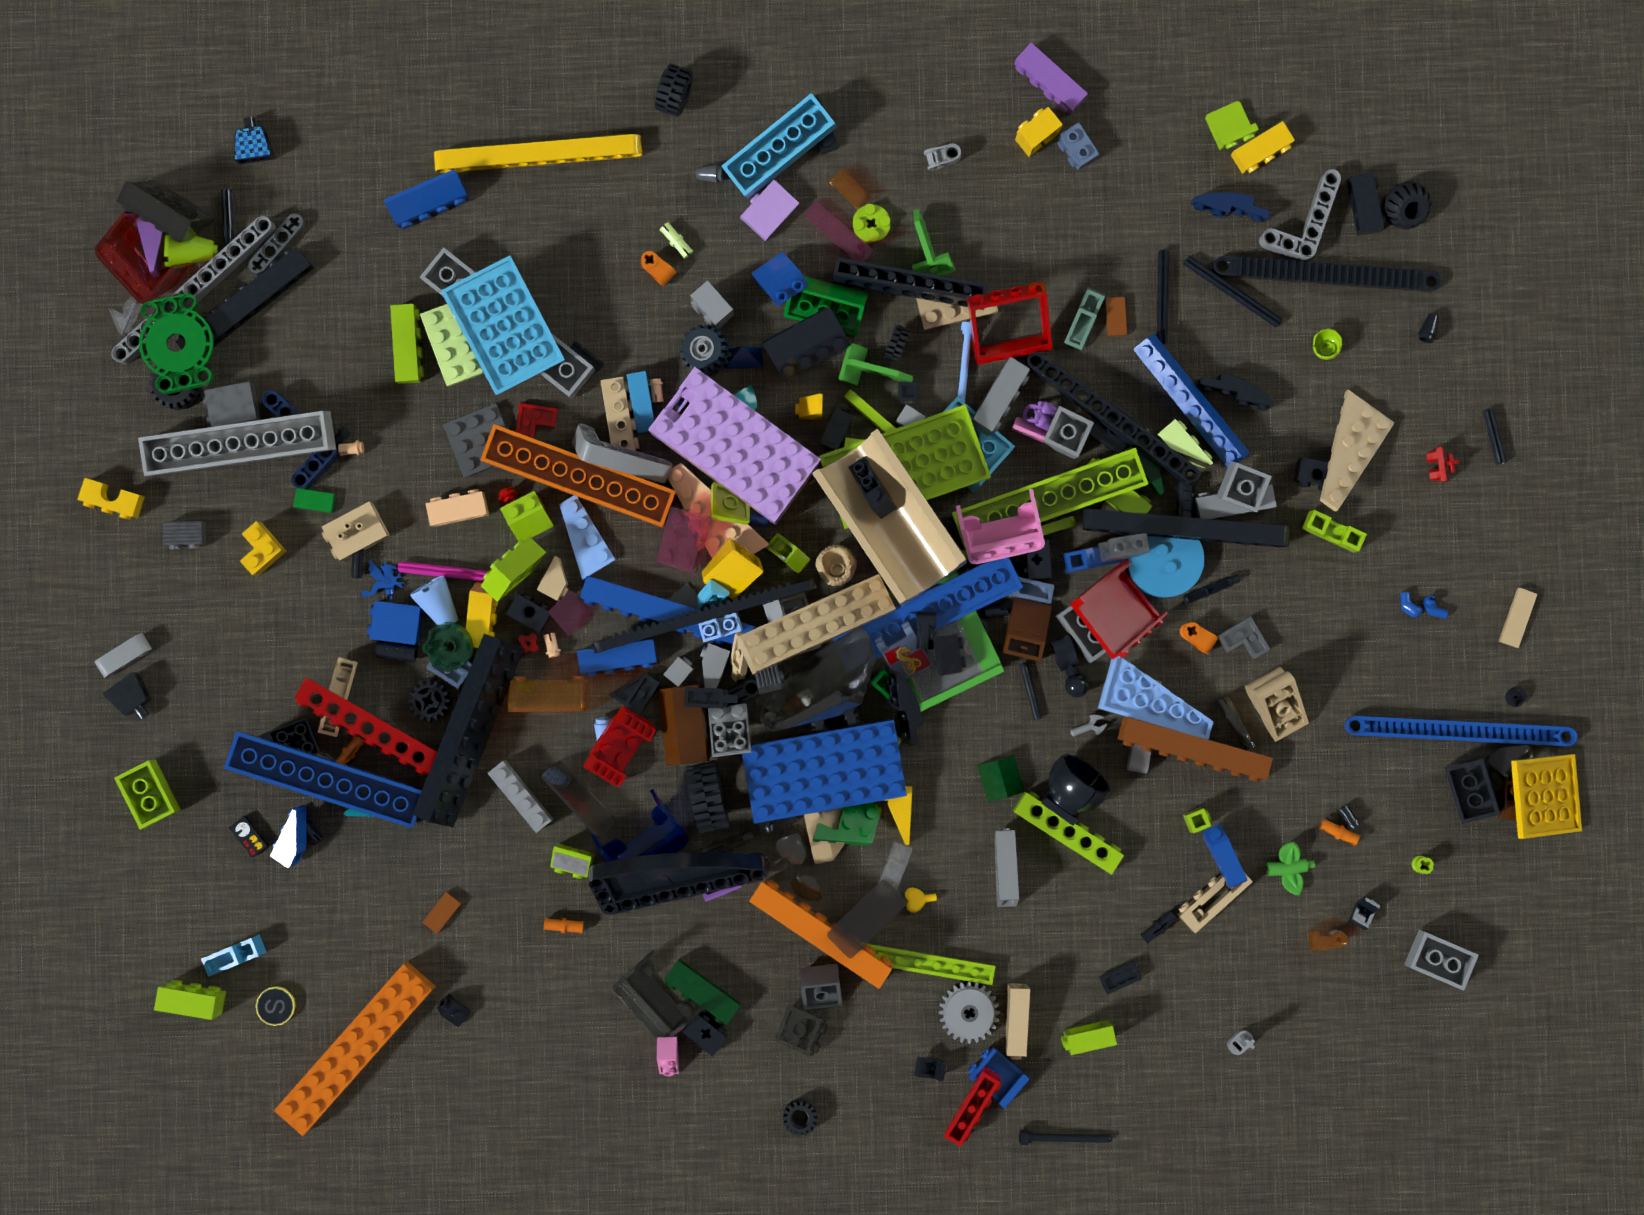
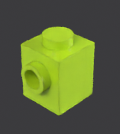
[1182,807,1211,834]

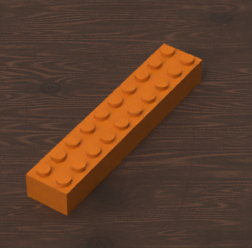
[480,424,676,528]
[274,961,436,1136]

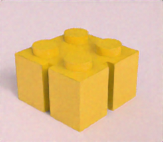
[1015,107,1063,157]

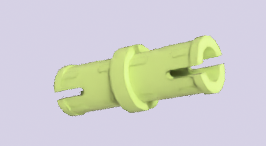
[660,222,694,259]

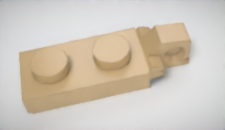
[730,631,748,682]

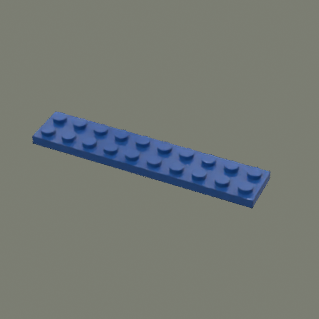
[834,557,1023,672]

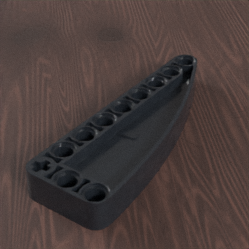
[589,852,767,915]

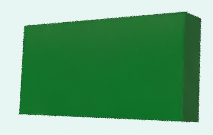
[293,488,336,513]

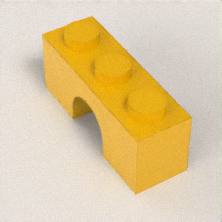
[77,478,145,520]

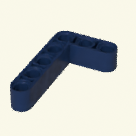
[262,391,340,489]

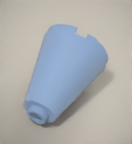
[410,575,458,631]

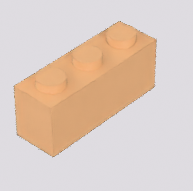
[425,489,489,527]

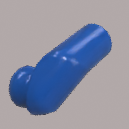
[1400,592,1422,617]
[1423,595,1448,619]

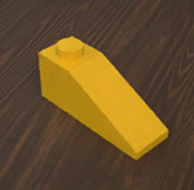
[795,394,823,420]
[884,786,912,845]

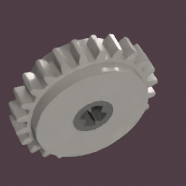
[938,981,1000,1044]

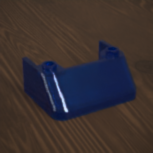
[591,789,689,861]

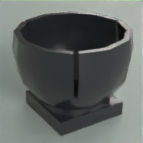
[1041,753,1111,826]

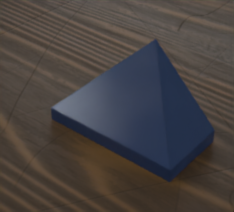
[725,346,763,369]

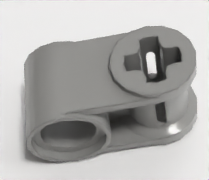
[923,143,961,171]

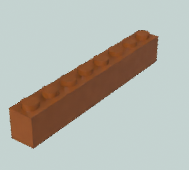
[1117,717,1273,783]

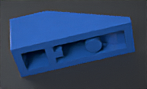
[1202,824,1247,888]

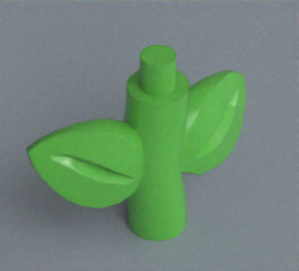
[1267,842,1315,895]

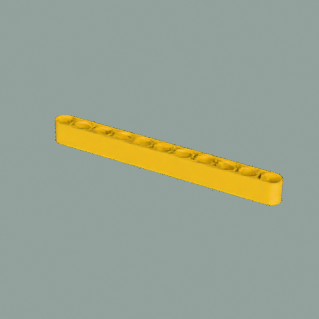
[434,134,642,173]

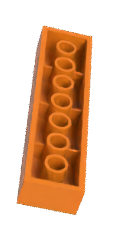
[749,880,894,989]

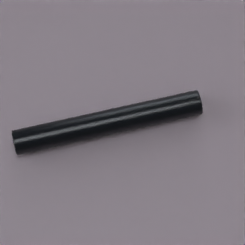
[1020,663,1042,720]

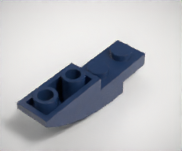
[1190,192,1270,223]

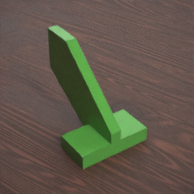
[912,209,955,276]
[838,343,913,385]

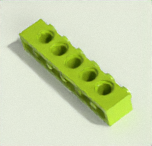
[1013,791,1124,875]

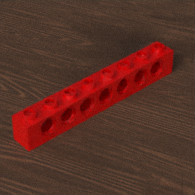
[294,677,437,776]

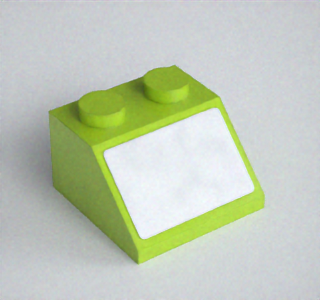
[550,844,595,880]

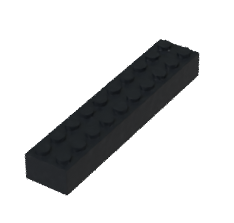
[413,633,524,828]

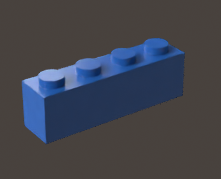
[577,639,658,677]

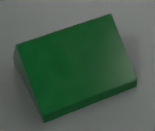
[977,755,1025,802]

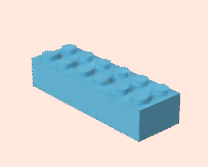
[721,93,837,199]

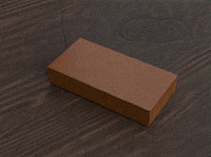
[1105,297,1127,337]
[422,891,462,934]

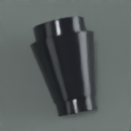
[1418,313,1439,343]

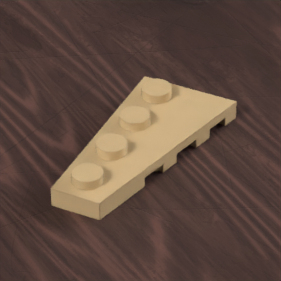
[916,298,998,330]

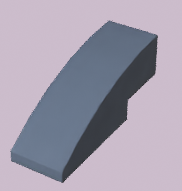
[1007,577,1054,604]

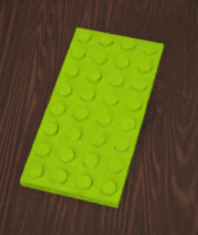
[819,404,991,529]

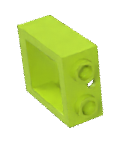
[1061,1020,1117,1055]

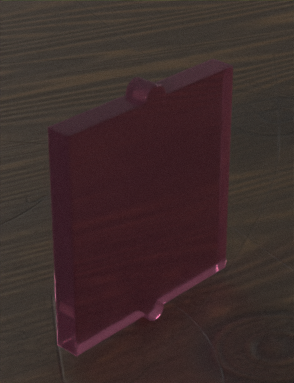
[548,590,592,636]

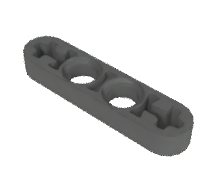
[248,214,305,275]

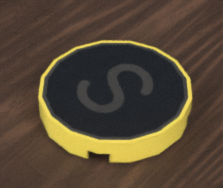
[256,986,296,1026]

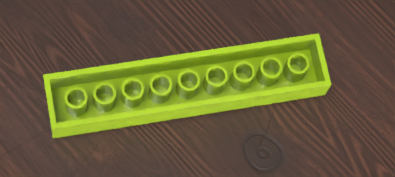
[952,448,1148,549]

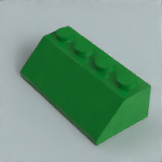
[783,276,868,336]

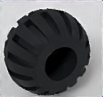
[1383,181,1432,229]

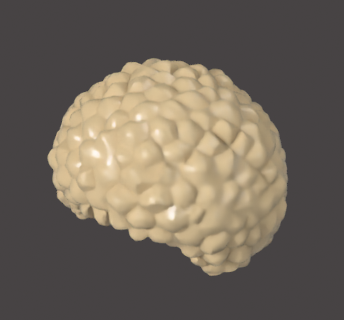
[815,545,857,586]

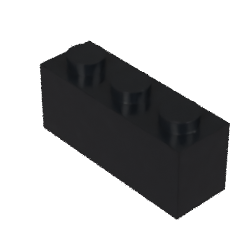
[1346,172,1386,236]

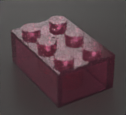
[656,506,712,574]

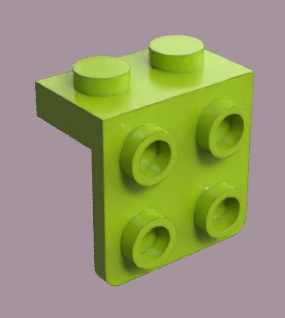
[1205,101,1259,150]

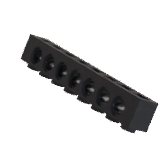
[833,257,988,310]

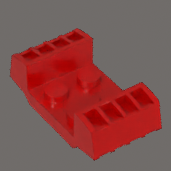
[583,706,656,787]

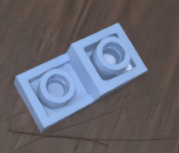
[698,612,743,642]

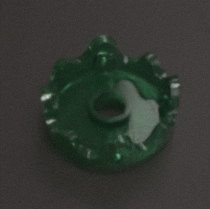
[422,622,473,672]

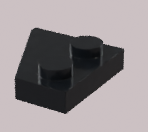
[609,672,661,715]

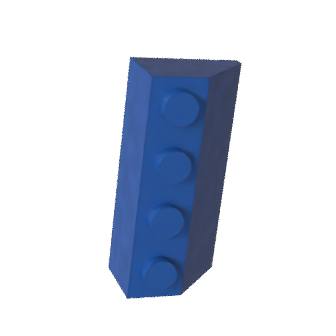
[384,169,469,229]

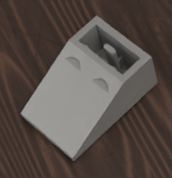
[708,704,751,757]

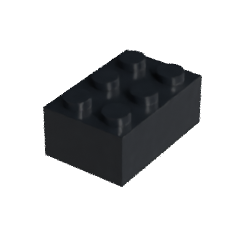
[1444,755,1503,824]

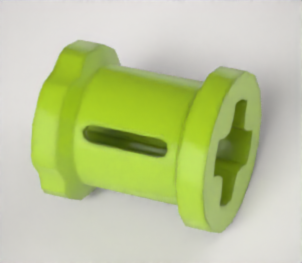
[1412,856,1434,874]

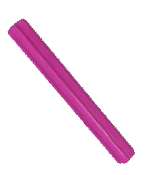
[398,561,488,582]

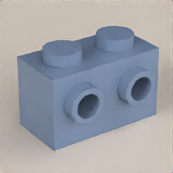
[1057,122,1099,170]

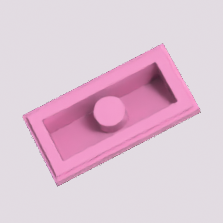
[1012,417,1047,444]

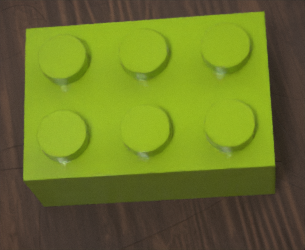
[481,537,546,602]
[114,759,181,830]
[154,980,226,1020]

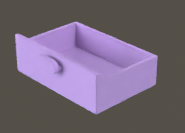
[740,180,799,241]

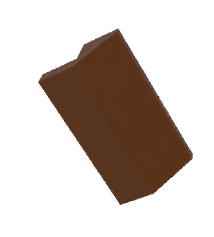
[657,684,710,766]

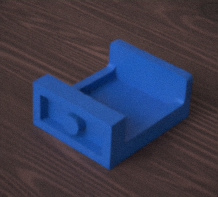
[751,252,808,307]
[367,601,423,645]
[968,1046,1029,1109]

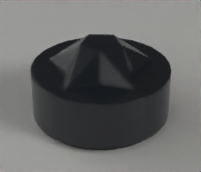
[1505,687,1526,707]

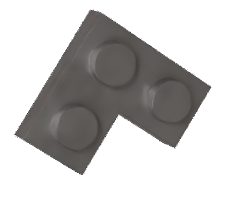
[1217,617,1270,659]

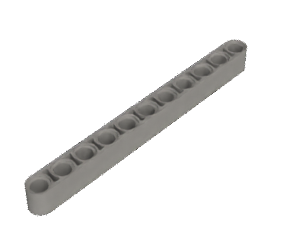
[111,216,276,365]

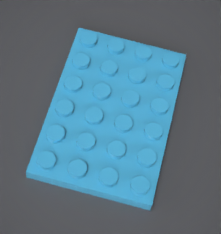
[441,256,565,395]

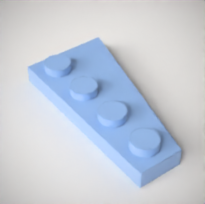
[559,496,615,580]

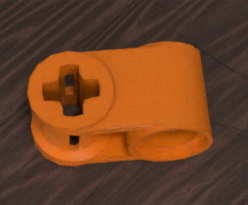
[641,251,677,287]
[1180,622,1218,655]

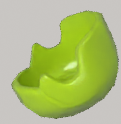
[1313,328,1342,360]

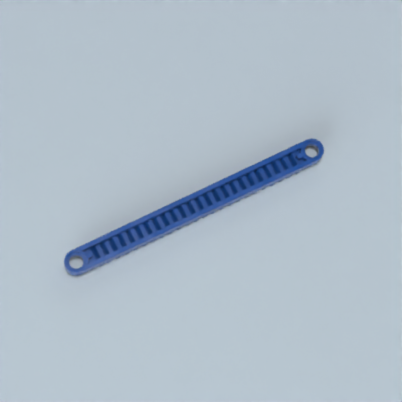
[1344,716,1577,746]

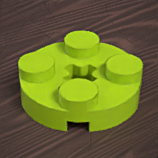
[853,204,890,243]

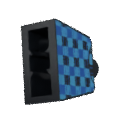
[234,117,275,165]

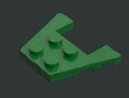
[812,802,882,846]

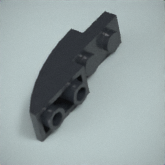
[1197,373,1275,411]
[887,669,923,746]

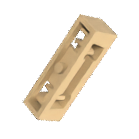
[317,657,358,737]
[1177,874,1253,934]

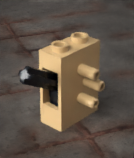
[322,502,391,579]

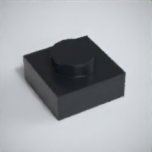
[898,382,918,401]

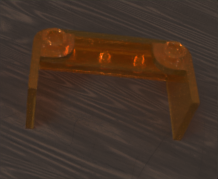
[508,676,591,712]

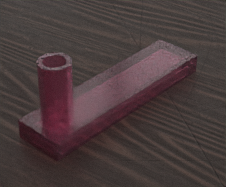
[804,201,874,262]

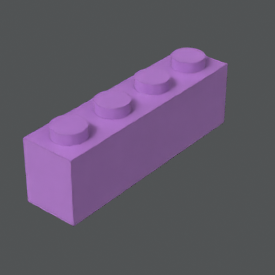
[1014,43,1088,115]

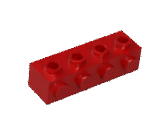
[944,1066,1002,1147]

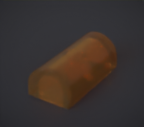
[830,168,870,210]

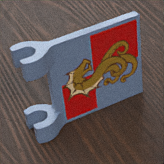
[874,621,933,680]

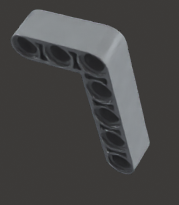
[1259,169,1341,262]
[572,423,672,483]

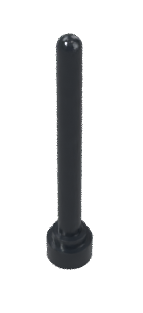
[1019,1129,1112,1145]

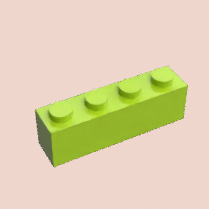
[390,304,424,384]
[1087,458,1152,514]

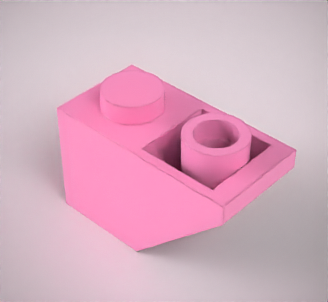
[657,1037,679,1076]

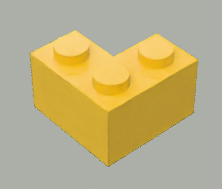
[240,521,287,576]

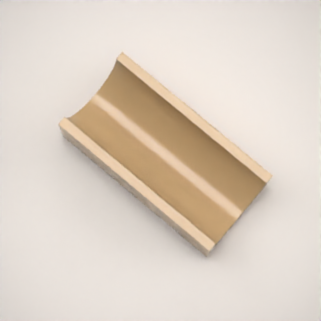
[812,429,967,606]

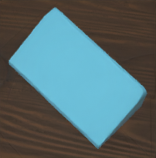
[696,580,729,610]

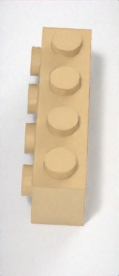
[600,377,640,451]

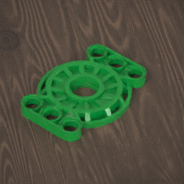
[139,293,214,394]

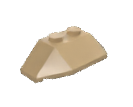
[804,808,845,864]

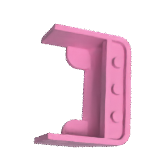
[956,489,1045,564]

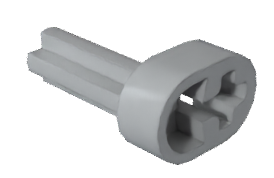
[1227,1029,1255,1055]

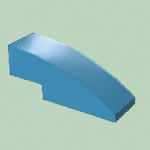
[626,371,655,433]
[201,935,266,977]

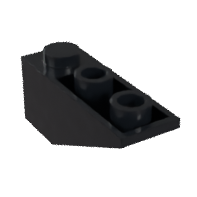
[848,457,897,519]

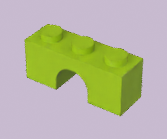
[1301,510,1367,553]

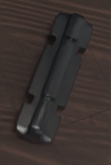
[570,341,604,371]
[324,426,351,457]

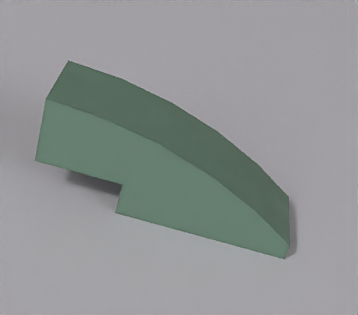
[1064,287,1105,350]

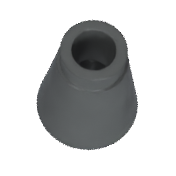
[695,164,724,183]

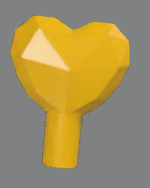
[905,887,937,913]

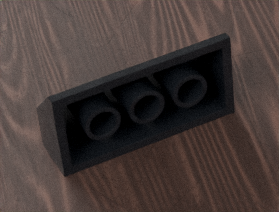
[762,306,850,382]

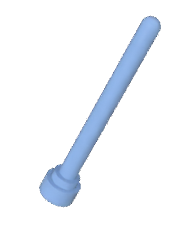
[958,322,972,402]

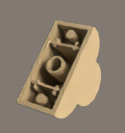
[1245,667,1309,742]

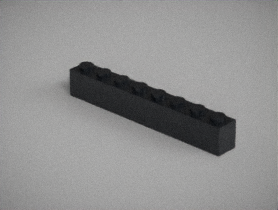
[175,247,314,352]

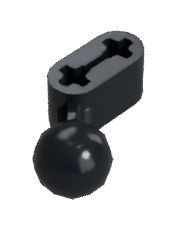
[1050,635,1089,698]

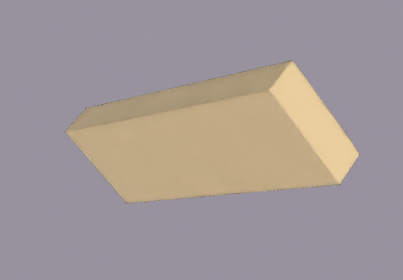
[1498,588,1537,648]

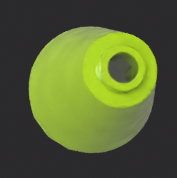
[164,228,218,267]

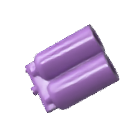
[1023,401,1058,431]

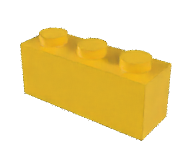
[1231,121,1295,174]

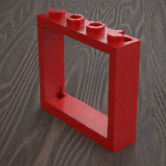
[967,282,1052,365]

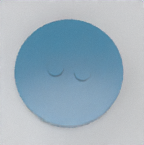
[1126,536,1204,598]

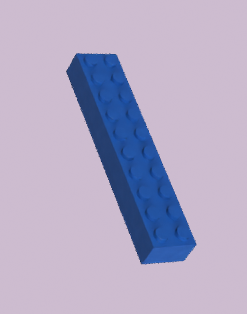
[223,730,422,829]

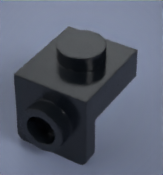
[1349,897,1381,930]
[437,993,471,1027]
[914,1056,947,1081]

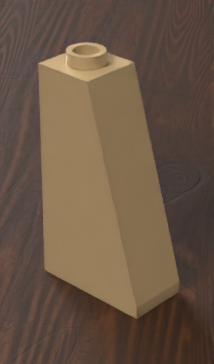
[1005,983,1030,1060]

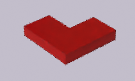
[515,403,558,439]

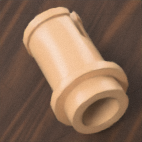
[648,378,664,403]
[338,440,364,456]
[543,633,561,658]

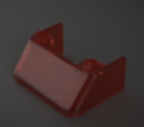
[95,209,192,304]

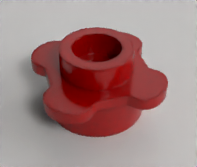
[498,487,519,504]
[518,633,539,654]

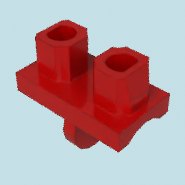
[1426,447,1460,482]

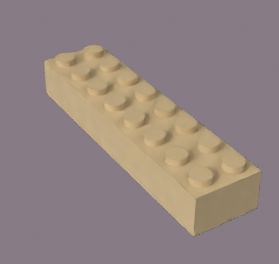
[736,574,896,675]

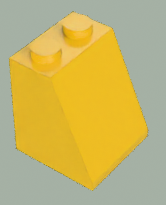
[701,537,763,600]

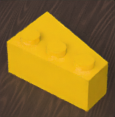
[464,581,498,648]

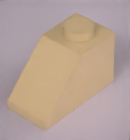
[537,556,569,601]

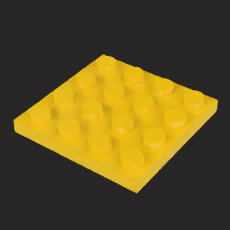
[1511,754,1582,839]

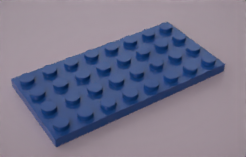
[742,719,907,824]

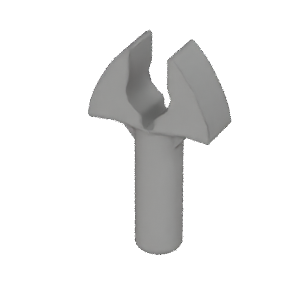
[1070,715,1107,737]

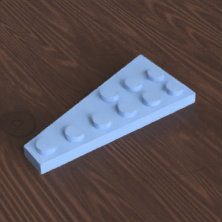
[1098,656,1213,740]

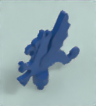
[361,560,404,600]

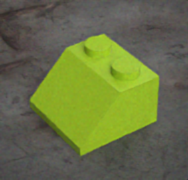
[500,491,554,542]

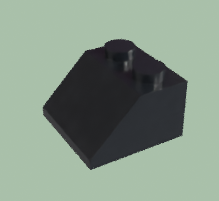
[933,634,966,676]

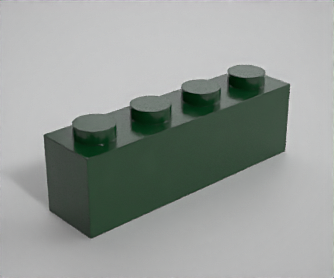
[664,959,741,1025]

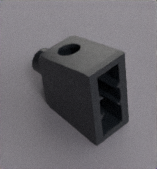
[103,672,152,720]

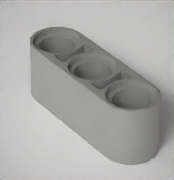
[95,633,153,679]

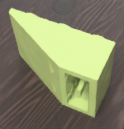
[1155,419,1213,469]

